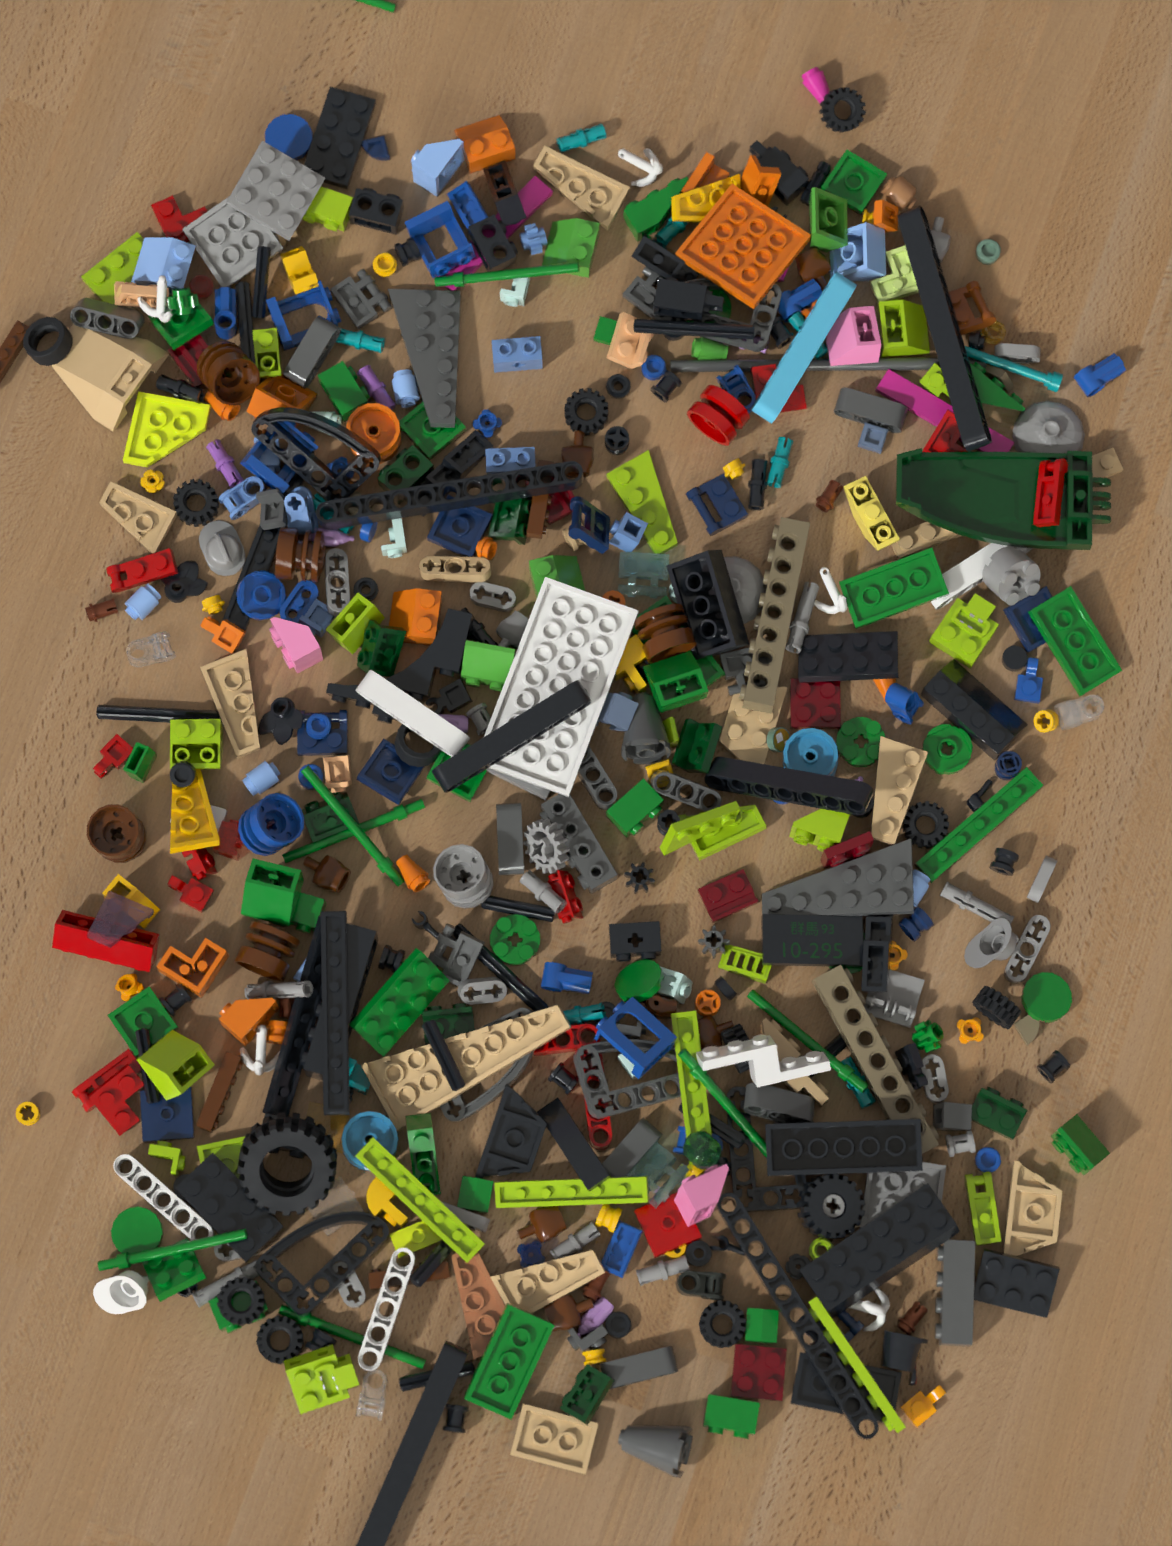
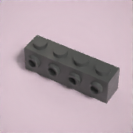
[539,794,618,894]
[935,1240,975,1347]

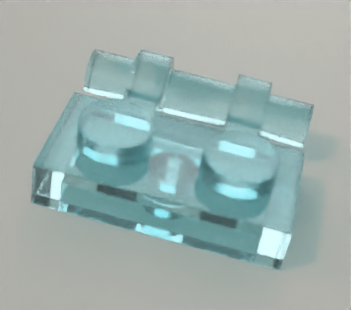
[618,552,669,599]
[626,1142,689,1208]

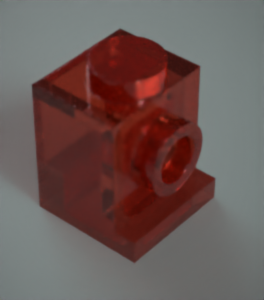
[212,819,244,861]

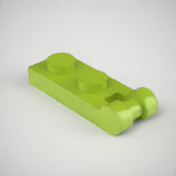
[964,1172,1002,1246]

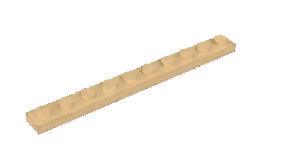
[891,448,1123,560]

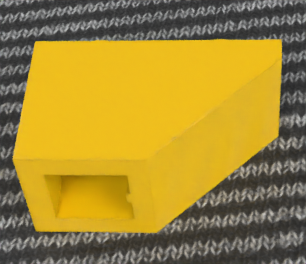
[102,874,160,929]

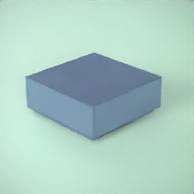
[858,422,888,454]

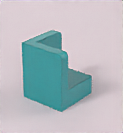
[349,1057,371,1095]

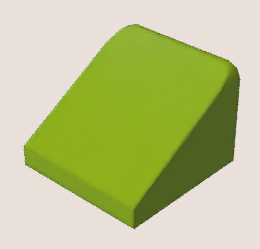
[663,717,679,747]

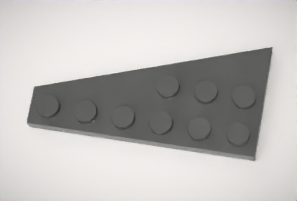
[388,289,461,428]
[762,839,914,916]

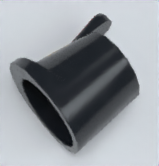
[881,1330,928,1386]

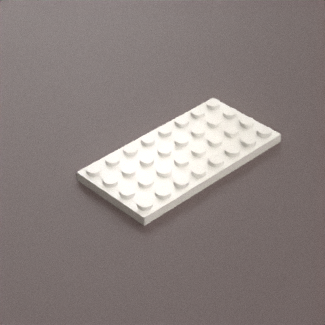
[484,577,639,797]

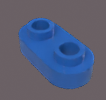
[280,580,319,624]

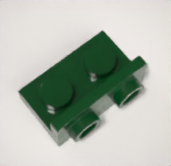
[488,490,532,545]
[357,620,406,677]
[672,718,722,773]
[302,792,359,843]
[422,1003,475,1045]
[971,1087,1028,1140]
[560,1364,615,1426]

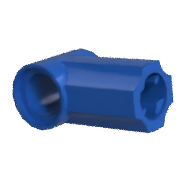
[776,279,822,322]
[214,287,237,340]
[1074,353,1126,397]
[541,962,593,994]

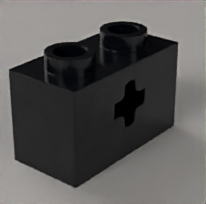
[609,921,661,962]

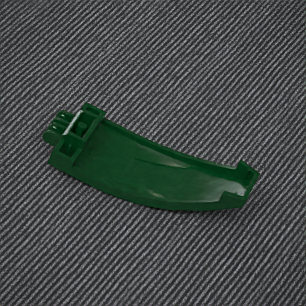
[896,448,1111,550]

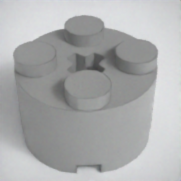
[983,546,1041,606]

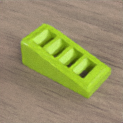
[718,945,772,984]

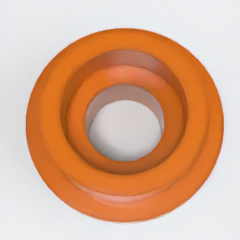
[476,536,497,560]

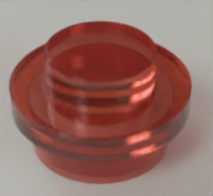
[189,275,214,299]

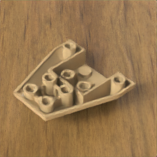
[51,324,169,432]

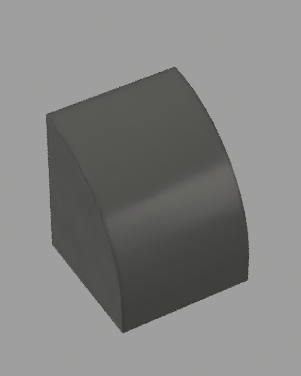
[933,1102,972,1131]

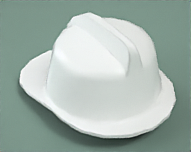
[93,1270,149,1314]

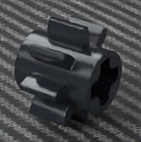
[624,862,655,894]

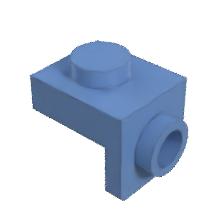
[299,599,335,638]

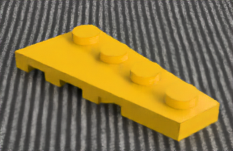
[170,769,220,854]

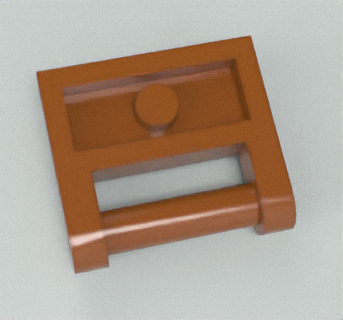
[949,281,996,335]

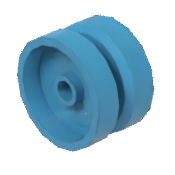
[783,728,838,777]
[341,1111,398,1171]

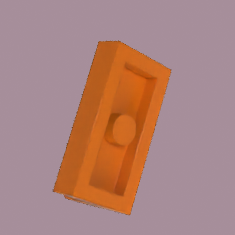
[681,152,729,194]
[740,155,782,206]

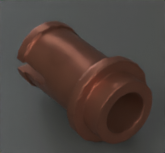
[815,480,844,512]
[85,598,118,623]
[278,998,295,1018]
[582,1270,610,1302]
[897,1301,928,1335]

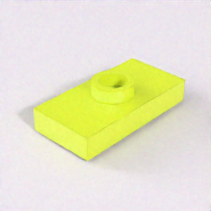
[389,1221,442,1259]

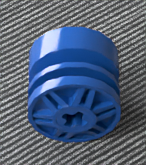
[238,793,304,856]

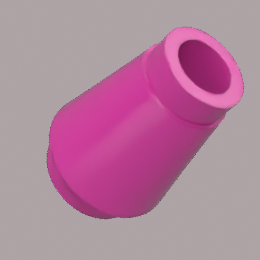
[801,67,830,104]

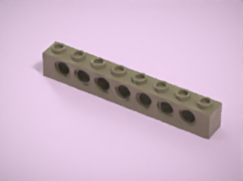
[739,517,810,714]
[812,965,939,1154]

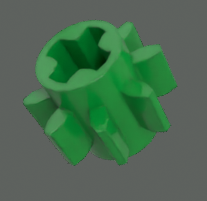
[167,288,199,315]
[912,1020,944,1053]

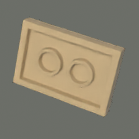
[510,1404,599,1475]

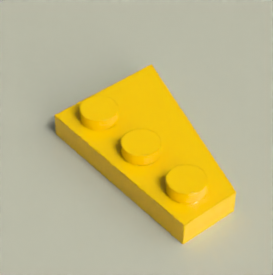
[671,174,741,222]

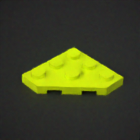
[123,391,211,468]

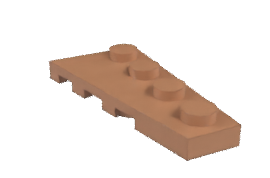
[451,1252,505,1360]

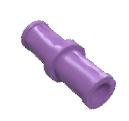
[357,365,396,410]
[206,439,244,488]

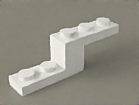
[696,1035,831,1087]

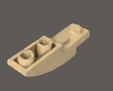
[761,1018,829,1108]

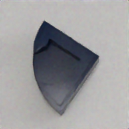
[362,136,390,161]

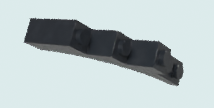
[326,608,474,724]

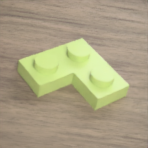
[870,246,919,303]

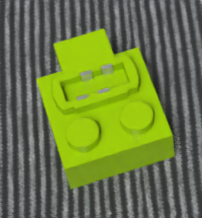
[929,593,999,669]
[283,1344,359,1414]

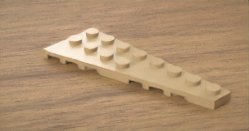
[361,1005,572,1131]

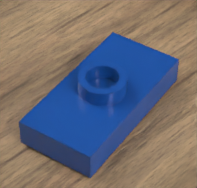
[447,181,489,230]
[601,1221,643,1278]

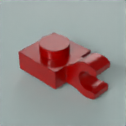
[93,734,133,779]
[167,875,214,913]

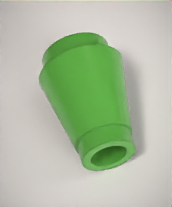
[691,337,728,360]

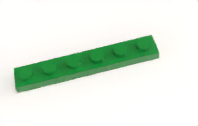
[915,767,1043,883]

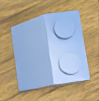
[411,139,464,197]
[830,222,886,281]
[131,237,196,296]

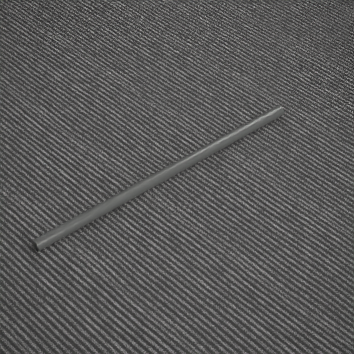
[670,357,987,372]

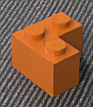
[156,937,229,998]

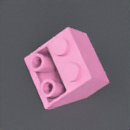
[825,306,881,366]
[269,617,323,674]
[674,1164,729,1227]

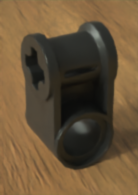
[676,1271,726,1300]

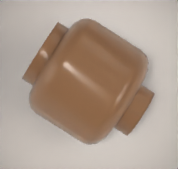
[880,176,917,212]

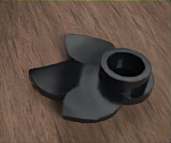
[161,561,208,603]
[258,697,303,745]

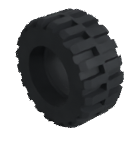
[238,1112,337,1216]

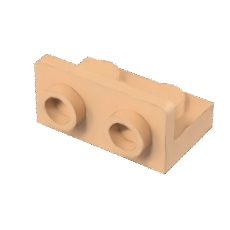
[114,281,169,309]
[607,312,654,369]

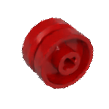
[687,385,750,446]

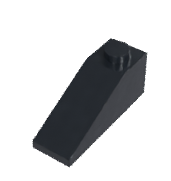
[483,160,527,226]

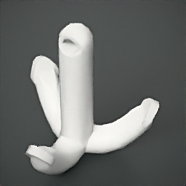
[618,148,663,187]
[138,275,173,323]
[814,567,848,614]
[240,1025,280,1076]
[849,1288,890,1332]

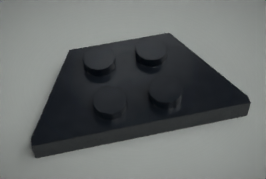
[475,1084,547,1179]

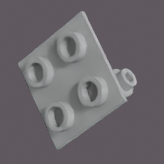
[864,969,925,1028]

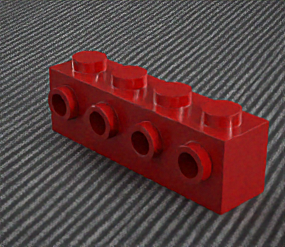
[52,910,160,972]

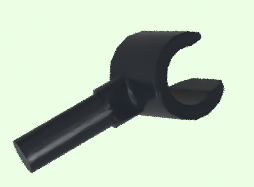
[967,779,993,812]
[412,911,439,939]
[710,1236,745,1256]

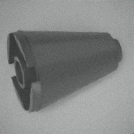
[621,692,671,764]
[618,1425,693,1478]

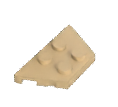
[719,686,787,764]
[1003,1161,1063,1256]

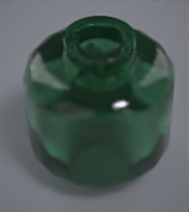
[683,1131,722,1169]

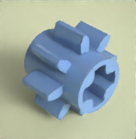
[519,223,547,255]

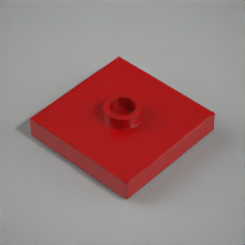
[634,1192,702,1258]

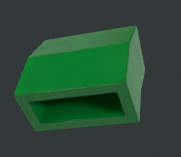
[123,742,157,783]
[457,1176,494,1214]
[745,1308,779,1344]

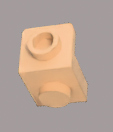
[323,755,352,793]

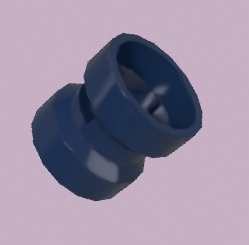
[994,751,1022,780]
[898,906,934,942]

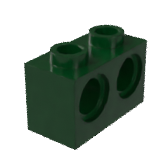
[378,445,434,505]

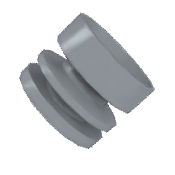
[433,844,494,909]

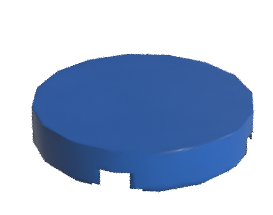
[265,114,313,161]
[236,570,286,620]

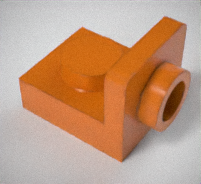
[873,200,898,233]

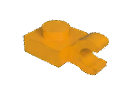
[900,1385,946,1427]

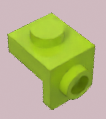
[148,1141,186,1177]

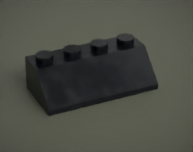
[666,550,750,660]
[921,659,1028,761]

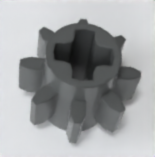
[698,925,730,959]

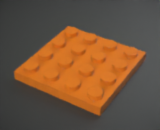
[675,184,811,309]

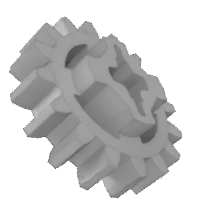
[523,819,570,874]

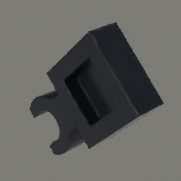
[425,679,473,715]
[895,1043,928,1090]

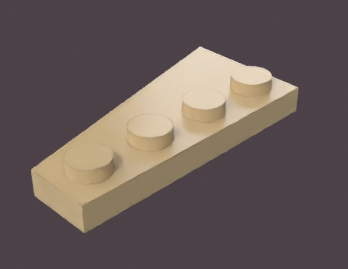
[533,146,630,231]
[200,649,261,759]
[871,736,928,845]
[491,1249,606,1313]

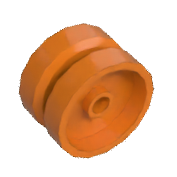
[346,403,401,464]

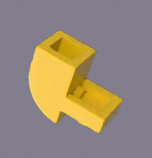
[279,246,318,295]
[614,634,647,694]
[367,1177,409,1228]

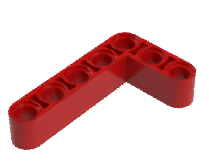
[533,1024,612,1150]

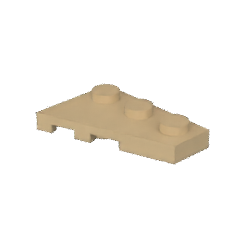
[99,481,177,554]

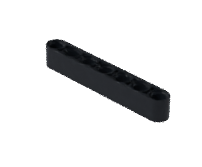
[432,680,592,793]
[704,756,874,815]

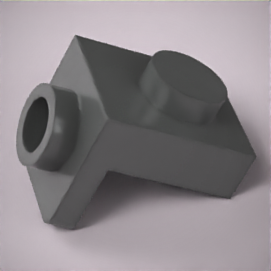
[256,489,287,530]
[616,1020,647,1039]
[567,1325,608,1352]

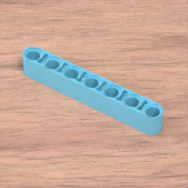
[751,271,857,424]

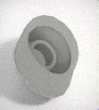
[199,520,245,576]
[964,918,1019,968]

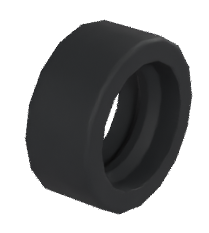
[23,317,72,366]
[394,724,441,767]

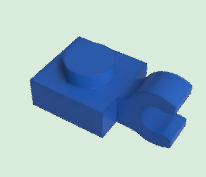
[1014,657,1043,704]

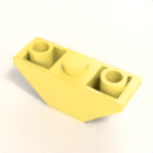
[844,476,900,551]

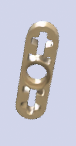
[419,556,491,582]

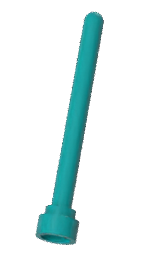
[965,346,1063,392]

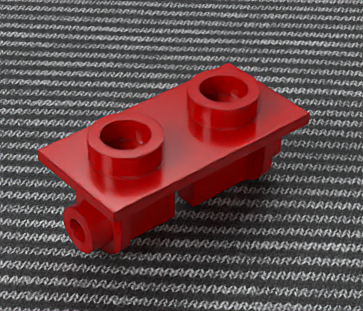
[182,848,218,881]
[547,870,583,924]

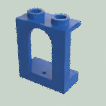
[404,201,476,278]
[266,280,341,351]
[240,421,319,493]
[594,997,677,1079]

